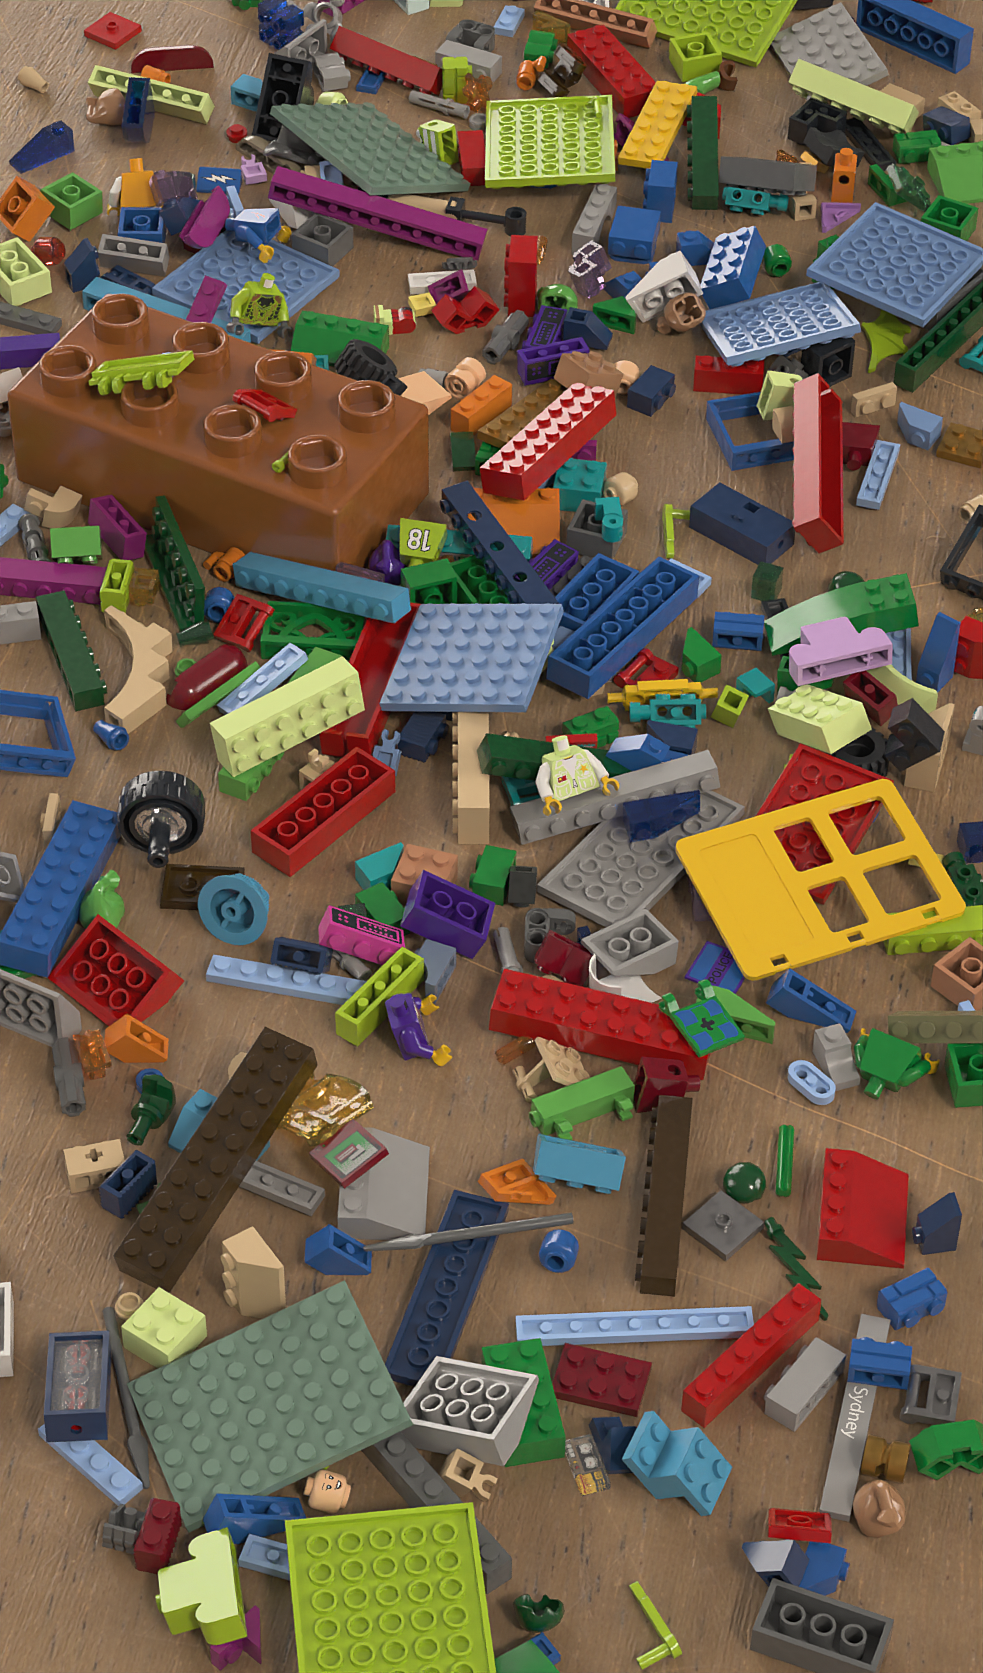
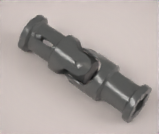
[18,513,51,562]

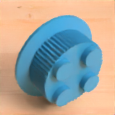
[198,873,269,945]

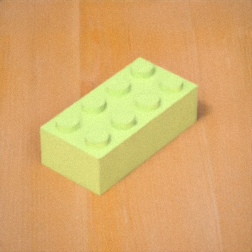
[768,684,872,754]

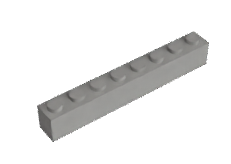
[510,750,720,845]

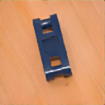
[100,265,155,296]

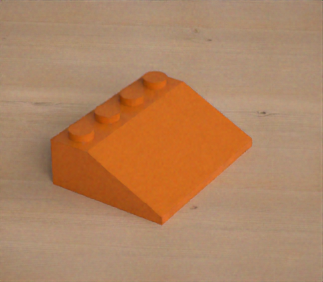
[467,488,560,558]

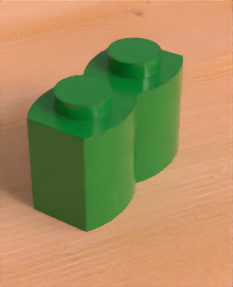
[524,30,559,69]

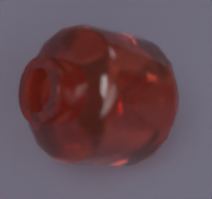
[31,237,66,266]

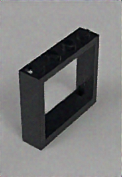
[940,504,983,600]

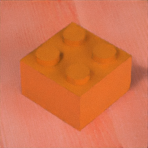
[0,176,55,242]

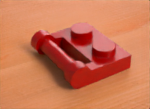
[233,389,297,422]
[213,594,275,652]
[614,648,679,689]

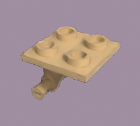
[513,1037,590,1102]

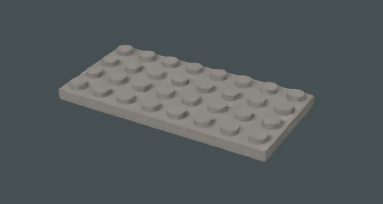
[537,790,745,927]

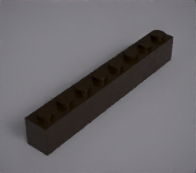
[635,1095,693,1297]

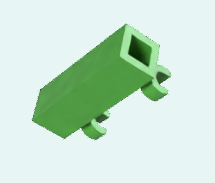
[529,1066,635,1140]

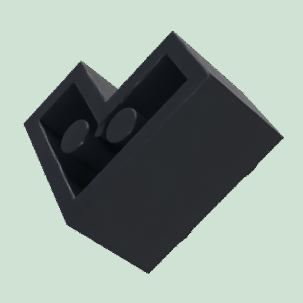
[788,98,847,146]
[884,698,945,772]

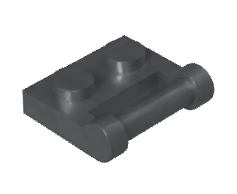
[900,1364,962,1425]

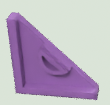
[820,202,861,233]

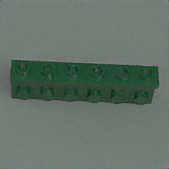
[145,495,205,632]

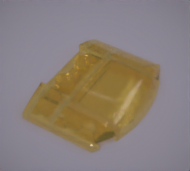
[276,1073,374,1146]

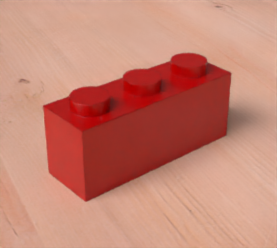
[457,130,486,186]
[693,355,764,395]

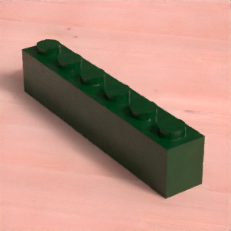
[687,96,719,210]
[36,590,107,712]
[477,733,632,781]

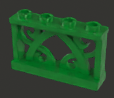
[260,601,366,662]

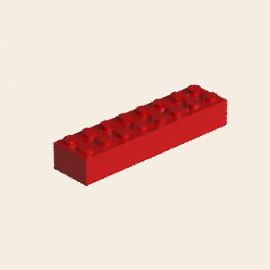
[792,373,844,554]
[480,383,617,500]
[319,603,421,757]
[489,968,711,1080]

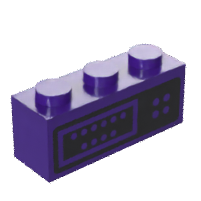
[522,305,568,349]
[517,337,590,385]
[513,539,579,590]

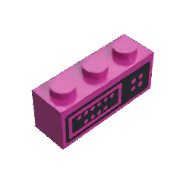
[318,905,405,965]

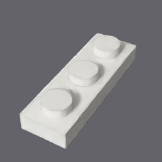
[408,269,477,294]

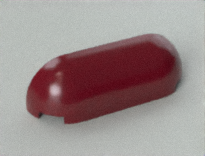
[131,45,214,73]
[166,644,248,710]

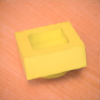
[408,292,436,317]

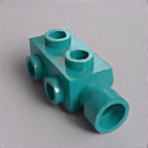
[722,187,789,215]
[629,694,706,728]

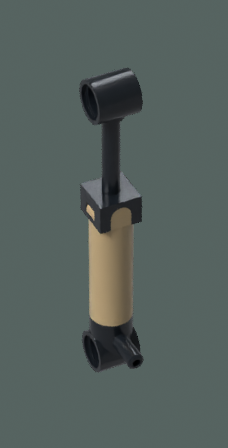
[358,187,527,237]

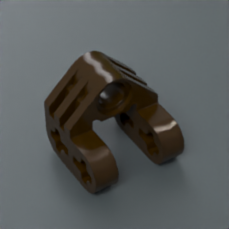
[536,43,587,97]

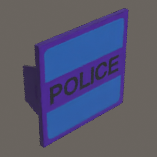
[685,941,745,994]

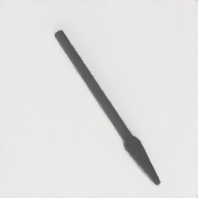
[363,1213,574,1251]
[102,1307,150,1489]

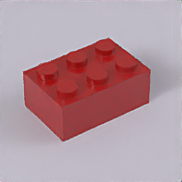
[504,235,538,317]

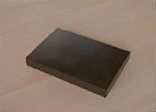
[160,864,245,910]

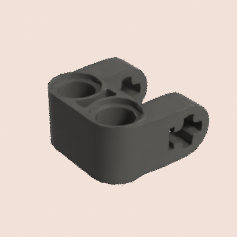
[445,19,495,52]
[524,908,576,964]

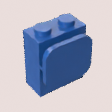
[608,206,661,264]

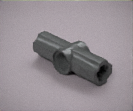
[482,310,529,365]
[52,1037,86,1117]

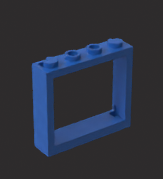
[706,392,794,471]
[0,690,76,777]

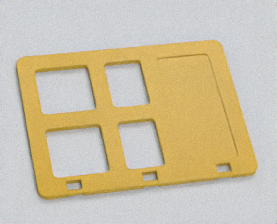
[675,779,966,981]

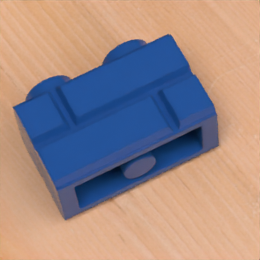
[712,612,764,651]
[877,1267,947,1330]
[847,1337,912,1390]

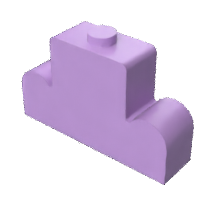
[789,617,893,686]

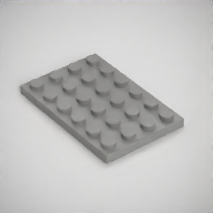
[770,2,889,104]

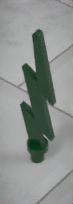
[764,1217,829,1321]

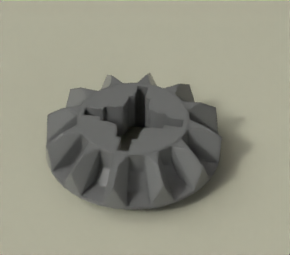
[442,257,477,270]

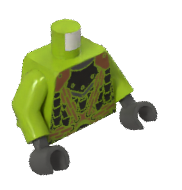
[226,273,294,338]

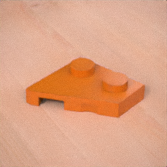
[478,1158,557,1205]

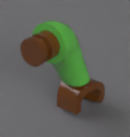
[684,60,738,95]

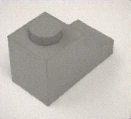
[812,1023,860,1091]

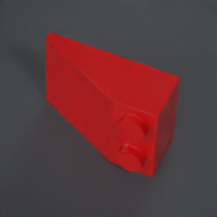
[954,616,983,679]

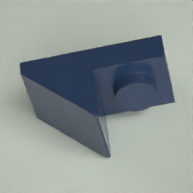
[588,1417,637,1474]

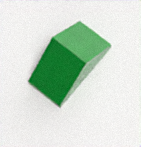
[593,296,636,334]

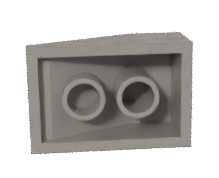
[581,909,679,976]

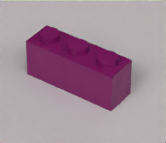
[88,495,147,560]

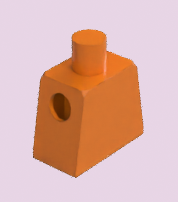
[831,148,857,203]

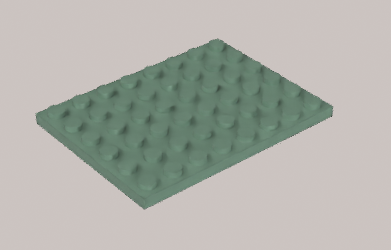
[270,102,471,195]
[127,1280,413,1533]

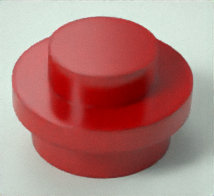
[226,124,247,143]

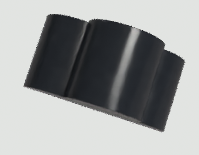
[251,53,314,141]

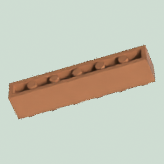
[534,0,657,49]

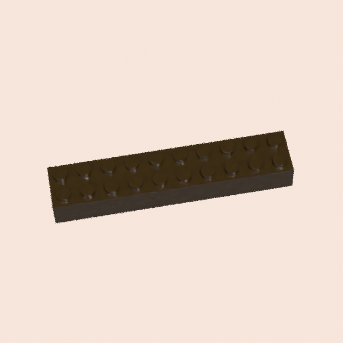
[113,1027,318,1293]

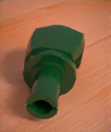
[126,1074,176,1146]

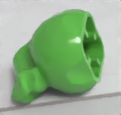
[536,284,578,310]
[79,870,125,929]

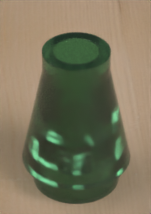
[176,620,214,647]

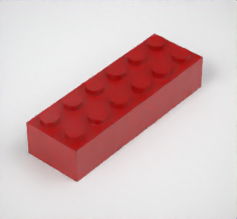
[567,24,656,118]
[250,746,396,877]

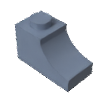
[415,939,456,1004]

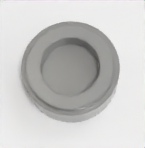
[469,113,486,131]

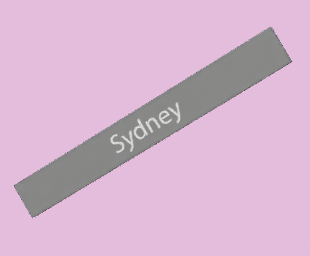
[819,1314,891,1522]

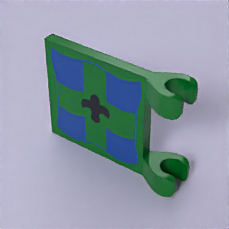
[659,979,745,1057]

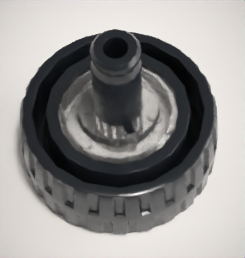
[117,771,205,868]

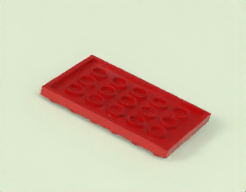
[755,743,894,905]

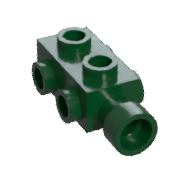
[943,851,983,907]

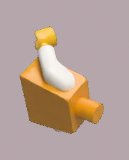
[107,158,171,216]

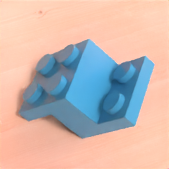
[622,1411,732,1516]

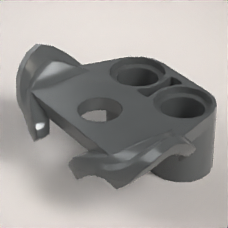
[263,124,324,165]

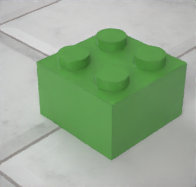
[40,172,103,230]
[50,526,103,564]

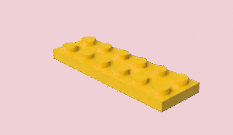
[618,81,697,168]

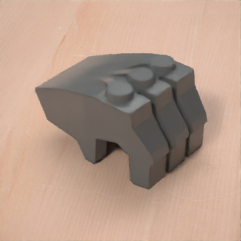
[102,1504,147,1554]

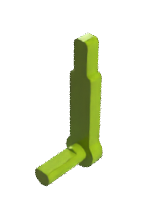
[662,504,690,559]
[629,1581,682,1670]

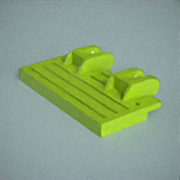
[88,350,195,395]

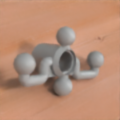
[283,0,362,42]

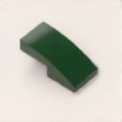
[450,432,476,472]

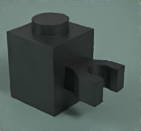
[508,865,537,907]

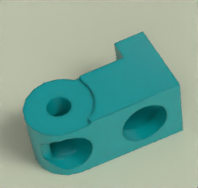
[594,497,623,543]

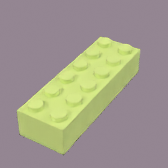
[789,59,919,134]
[210,656,365,777]

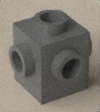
[768,355,808,380]

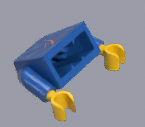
[225,208,292,263]

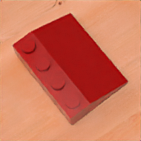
[48,914,184,1026]
[817,1148,909,1269]

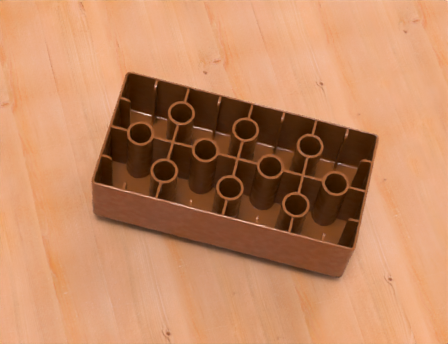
[8,294,429,577]

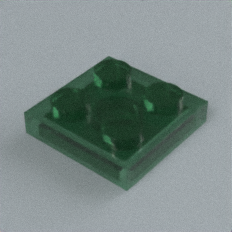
[887,163,931,212]

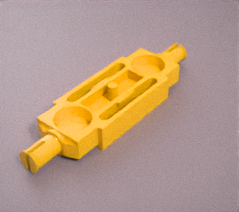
[607,679,718,711]

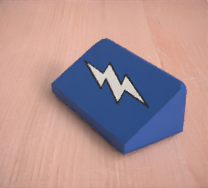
[196,167,242,195]

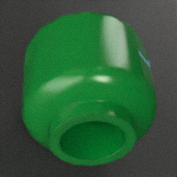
[762,244,792,277]

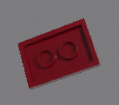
[552,1343,652,1417]

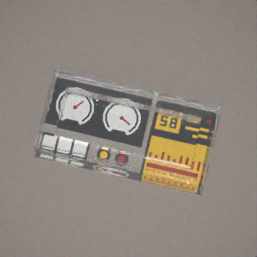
[565,1434,611,1497]

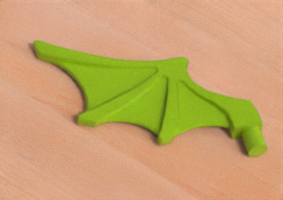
[861,309,911,373]

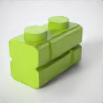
[442,56,472,104]
[100,559,135,613]

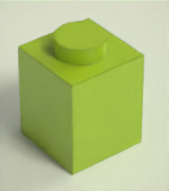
[711,684,749,728]

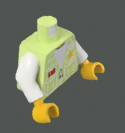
[535,736,619,816]

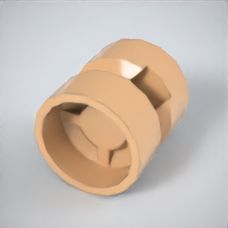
[444,357,486,400]

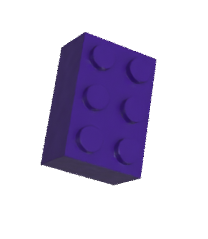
[400,870,495,959]

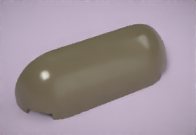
[236,136,302,174]

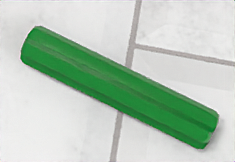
[776,1124,794,1197]

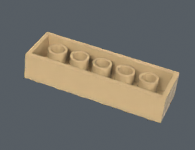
[453,712,490,844]

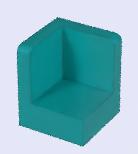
[736,668,775,703]

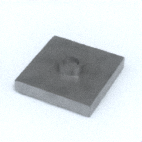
[682,1190,764,1261]

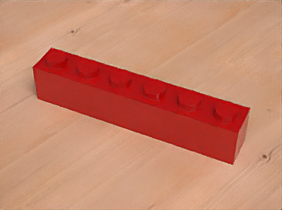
[329,26,442,96]
[681,1283,822,1428]

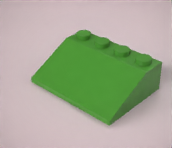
[927,141,983,204]

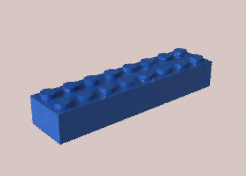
[546,557,700,699]
[0,800,121,978]

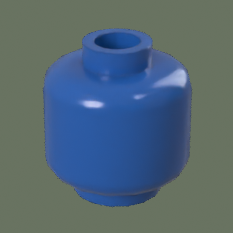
[204,587,235,623]
[539,1230,579,1273]

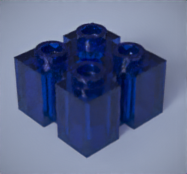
[258,0,304,50]

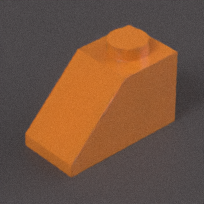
[104,1014,169,1063]

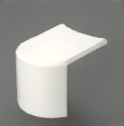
[589,954,662,1003]

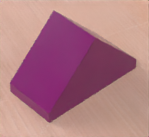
[428,270,469,304]

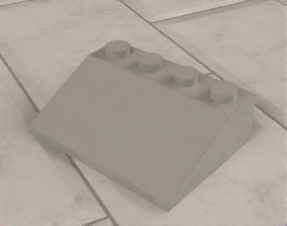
[0,969,82,1047]
[338,1127,430,1240]
[400,1356,539,1466]

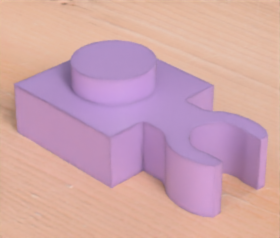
[241,154,267,185]

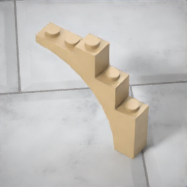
[104,605,173,734]

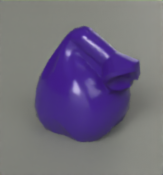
[368,540,407,586]

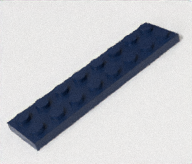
[385,1190,509,1387]

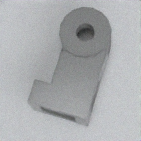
[962,706,983,755]

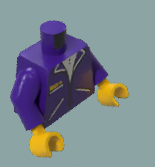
[385,993,453,1066]

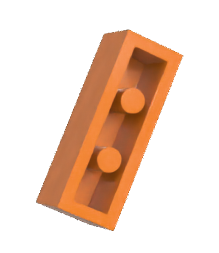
[451,375,512,435]

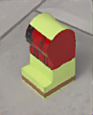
[374,305,416,335]

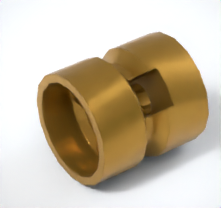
[861,1435,911,1484]

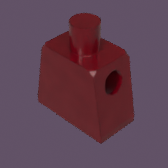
[842,422,880,471]
[633,1057,700,1113]

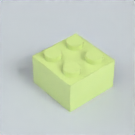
[121,1287,207,1368]

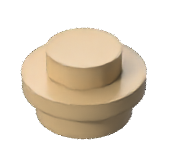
[115,1292,144,1321]

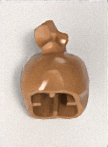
[86,88,131,126]
[656,292,706,335]
[852,1480,906,1538]

